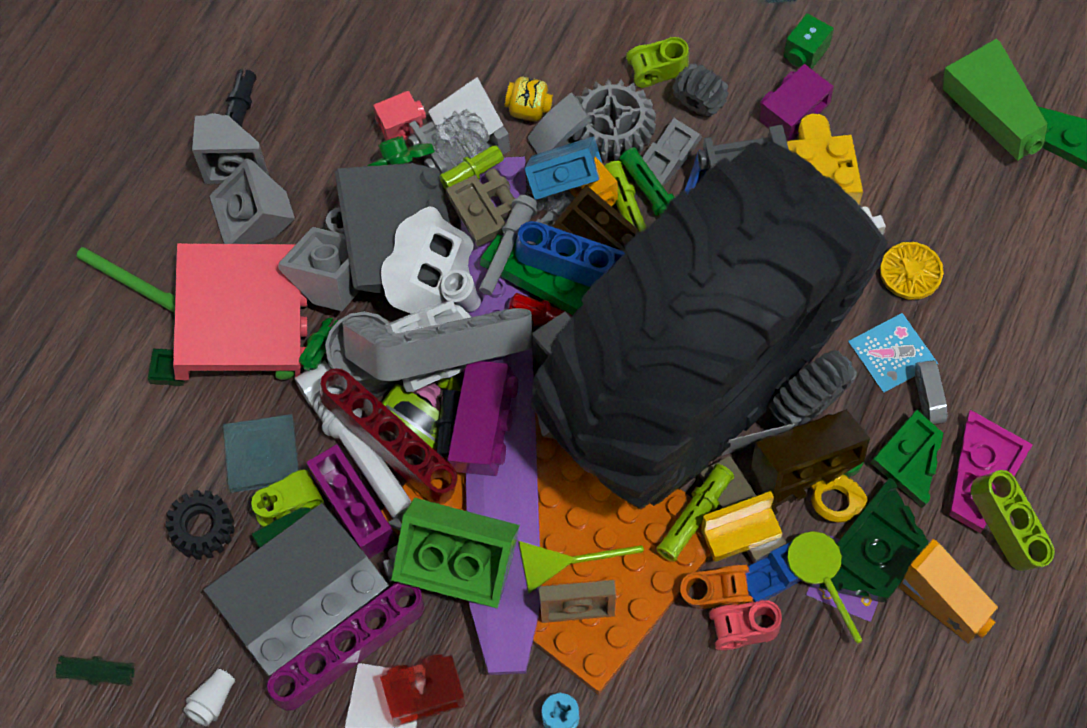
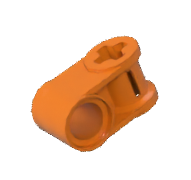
[680,565,753,609]

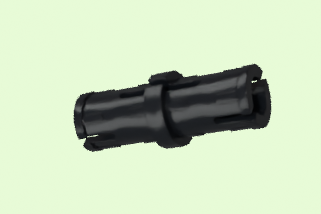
[225,69,257,127]

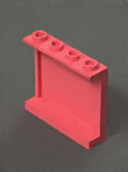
[173,243,307,380]

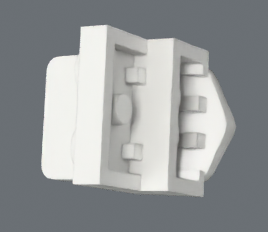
[384,300,472,392]

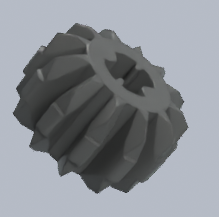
[672,64,729,117]

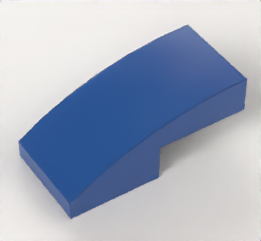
[746,542,802,602]

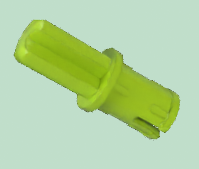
[439,146,504,190]

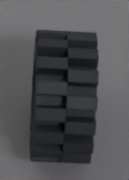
[166,490,235,560]

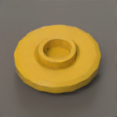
[880,242,944,300]

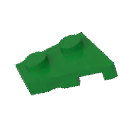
[870,410,944,508]

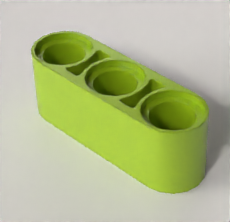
[971,470,1054,571]

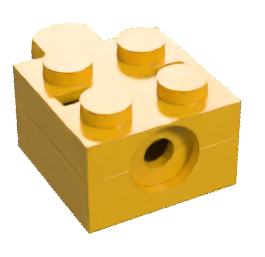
[787,114,863,205]

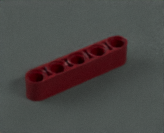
[320,368,458,504]

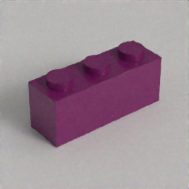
[448,361,518,476]
[306,444,396,559]

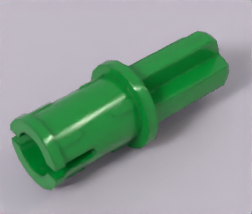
[299,318,338,371]

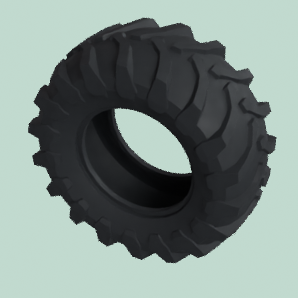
[531,141,888,509]

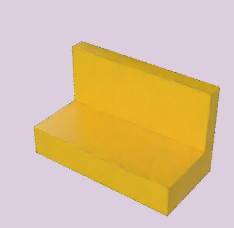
[701,491,783,562]

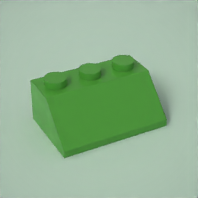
[392,498,520,608]

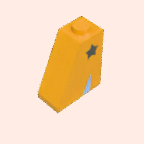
[899,539,998,644]

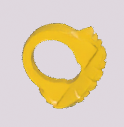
[810,474,867,522]

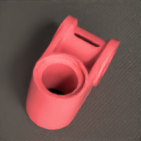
[709,600,782,650]

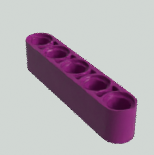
[267,582,424,711]

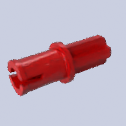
[508,293,573,327]

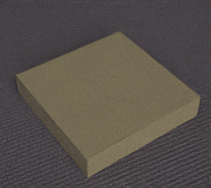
[539,580,616,623]

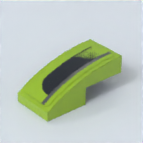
[382,383,441,450]

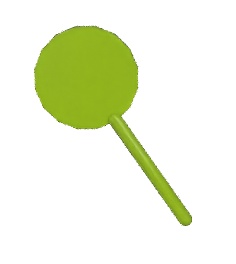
[787,531,862,643]

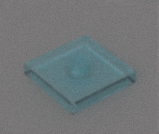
[223,414,299,493]

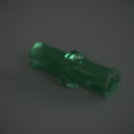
[56,655,135,687]

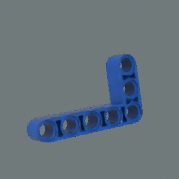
[514,221,625,287]

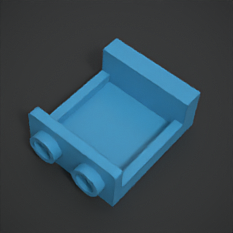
[524,136,603,200]

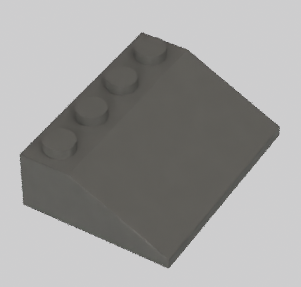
[335,163,452,294]
[203,503,389,678]

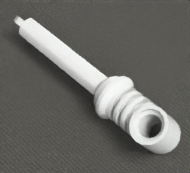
[294,361,412,530]

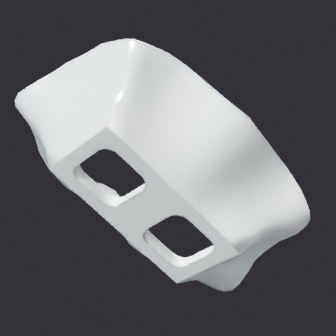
[381,207,474,314]

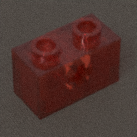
[380,654,465,728]

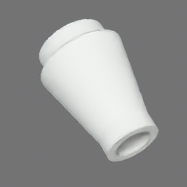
[441,270,481,312]
[183,669,235,727]

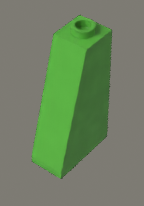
[943,39,1047,161]

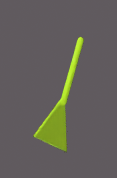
[519,541,644,594]

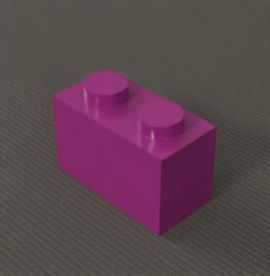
[759,64,834,141]

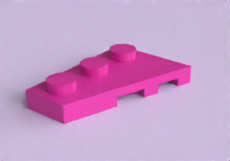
[949,410,1033,534]

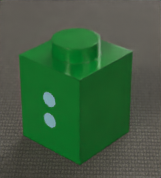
[783,13,834,69]

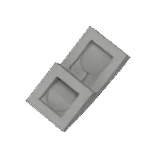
[527,92,592,154]
[643,118,702,186]

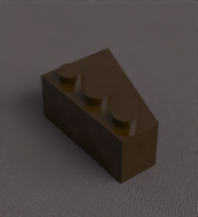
[535,185,640,255]
[748,409,870,515]

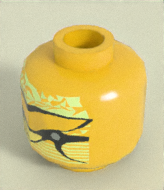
[504,76,553,122]

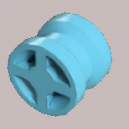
[542,693,579,728]

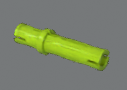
[604,161,647,232]
[656,464,734,562]

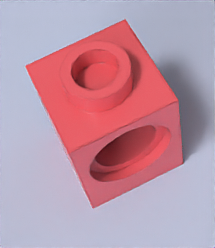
[373,91,426,140]

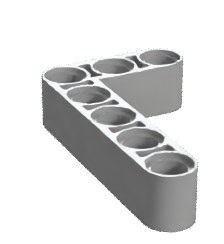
[342,308,533,381]

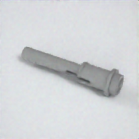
[479,195,538,295]

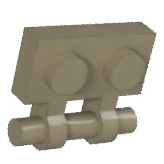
[446,168,515,246]

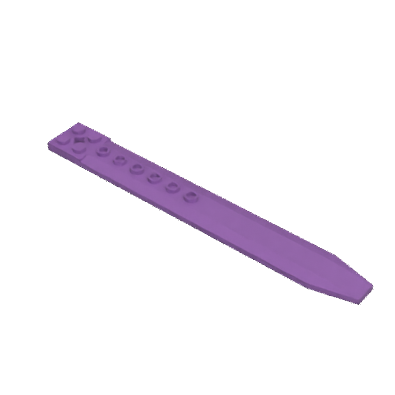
[459,157,541,675]

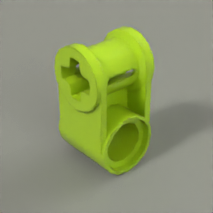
[626,37,689,88]
[251,470,324,527]

